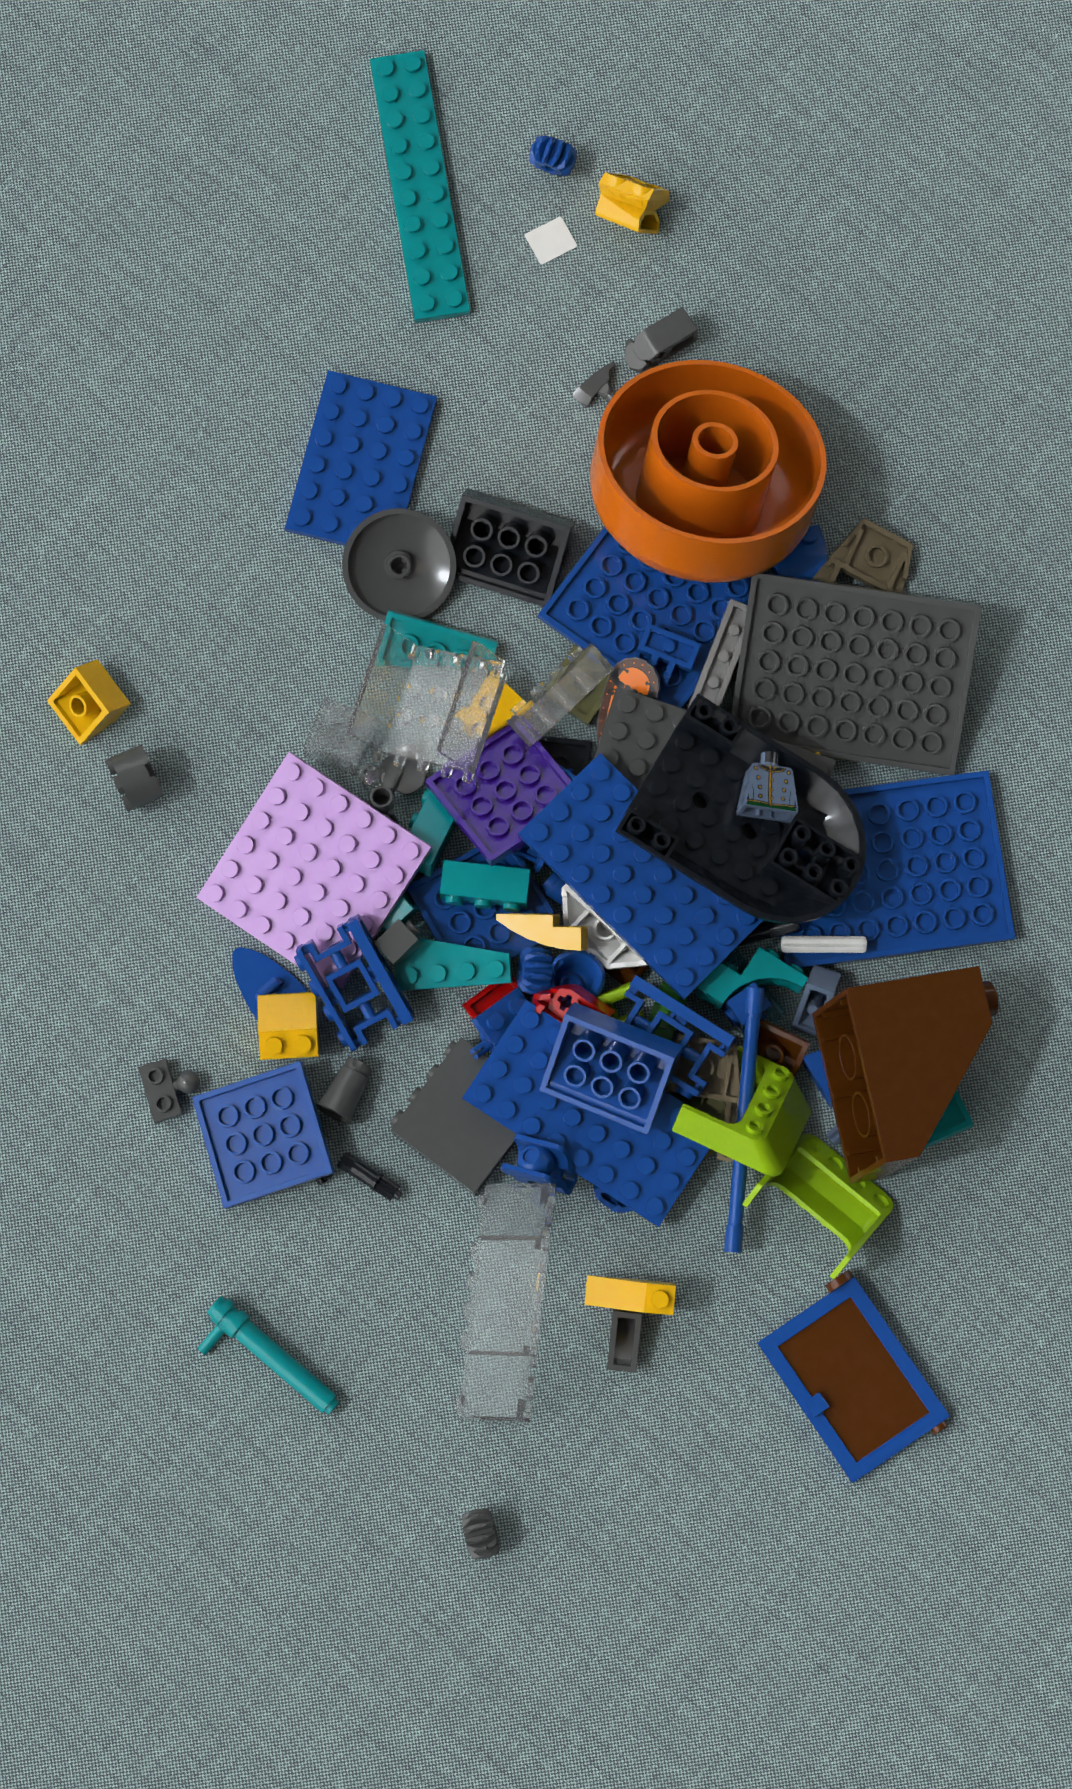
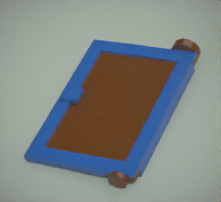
[757,1269,950,1483]

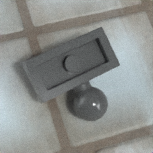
[138,1058,200,1124]

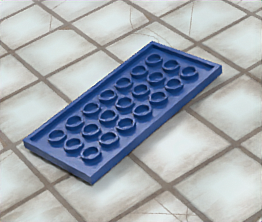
[518,753,763,1000]
[462,1000,710,1227]

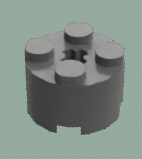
[105,745,164,812]

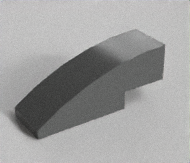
[607,1309,642,1373]

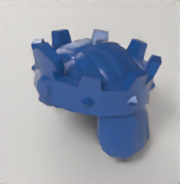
[548,950,606,1006]

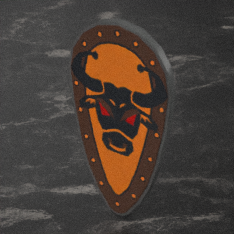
[597,657,661,743]

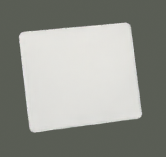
[525,217,577,264]

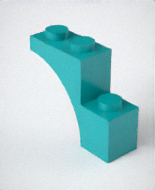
[695,947,808,1010]

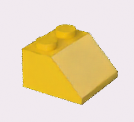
[47,659,131,745]
[257,992,320,1060]

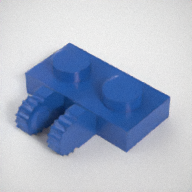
[637,623,701,687]

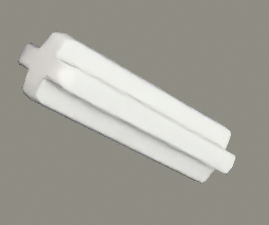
[781,936,867,953]

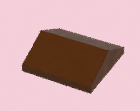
[757,1018,811,1078]

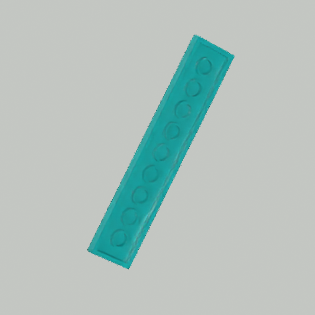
[369,50,470,323]

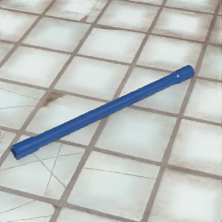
[724,987,764,1253]

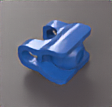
[500,1134,578,1195]

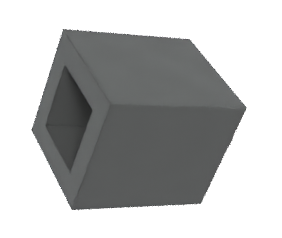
[374,919,423,966]

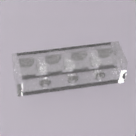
[506,643,615,747]

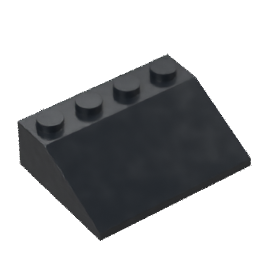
[450,488,576,607]

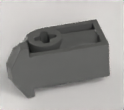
[624,306,698,374]

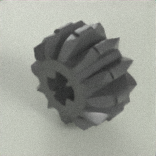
[461,1508,500,1560]

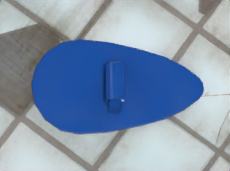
[232,947,307,1021]

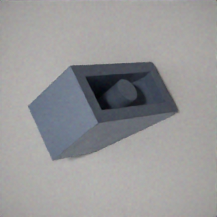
[791,964,841,1037]

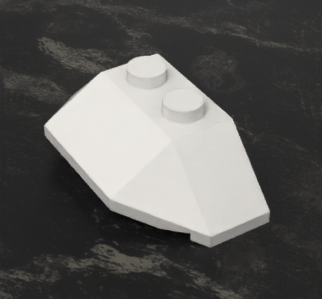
[561,884,648,970]

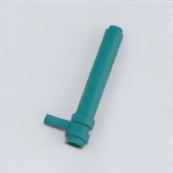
[197,1296,340,1415]

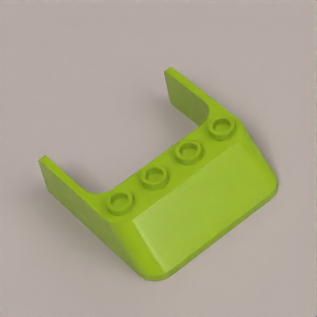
[672,1046,811,1176]
[742,1134,894,1280]

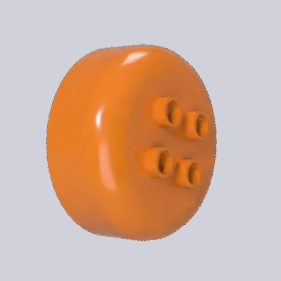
[590,360,827,583]

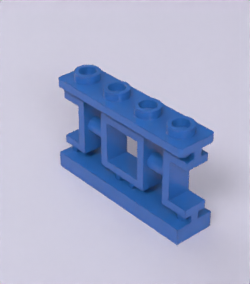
[294,913,415,1052]
[624,975,737,1100]

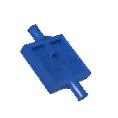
[470,988,527,1060]

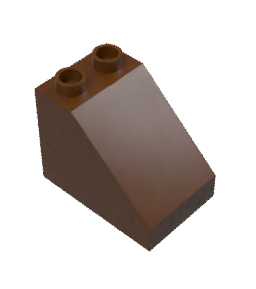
[812,966,998,1184]

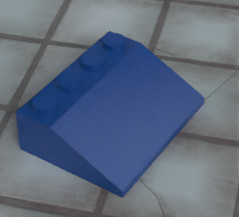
[539,1002,683,1135]

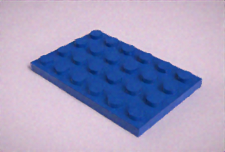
[285,370,437,546]

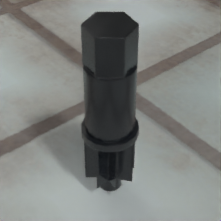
[337,1152,402,1201]

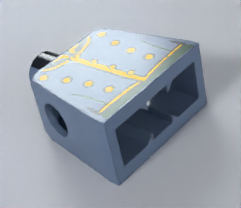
[736,751,798,823]

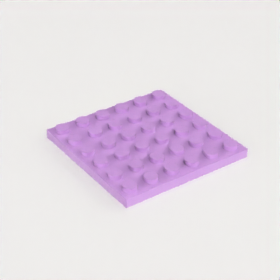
[196,752,433,991]

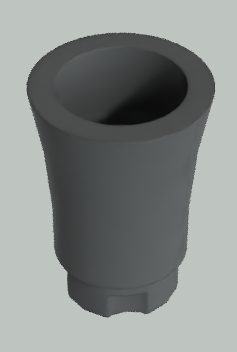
[315,1057,372,1125]

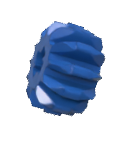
[529,135,577,177]
[516,946,553,995]

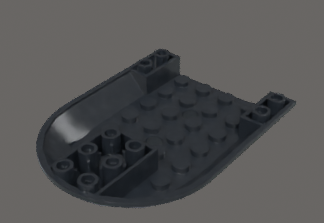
[615,693,866,924]

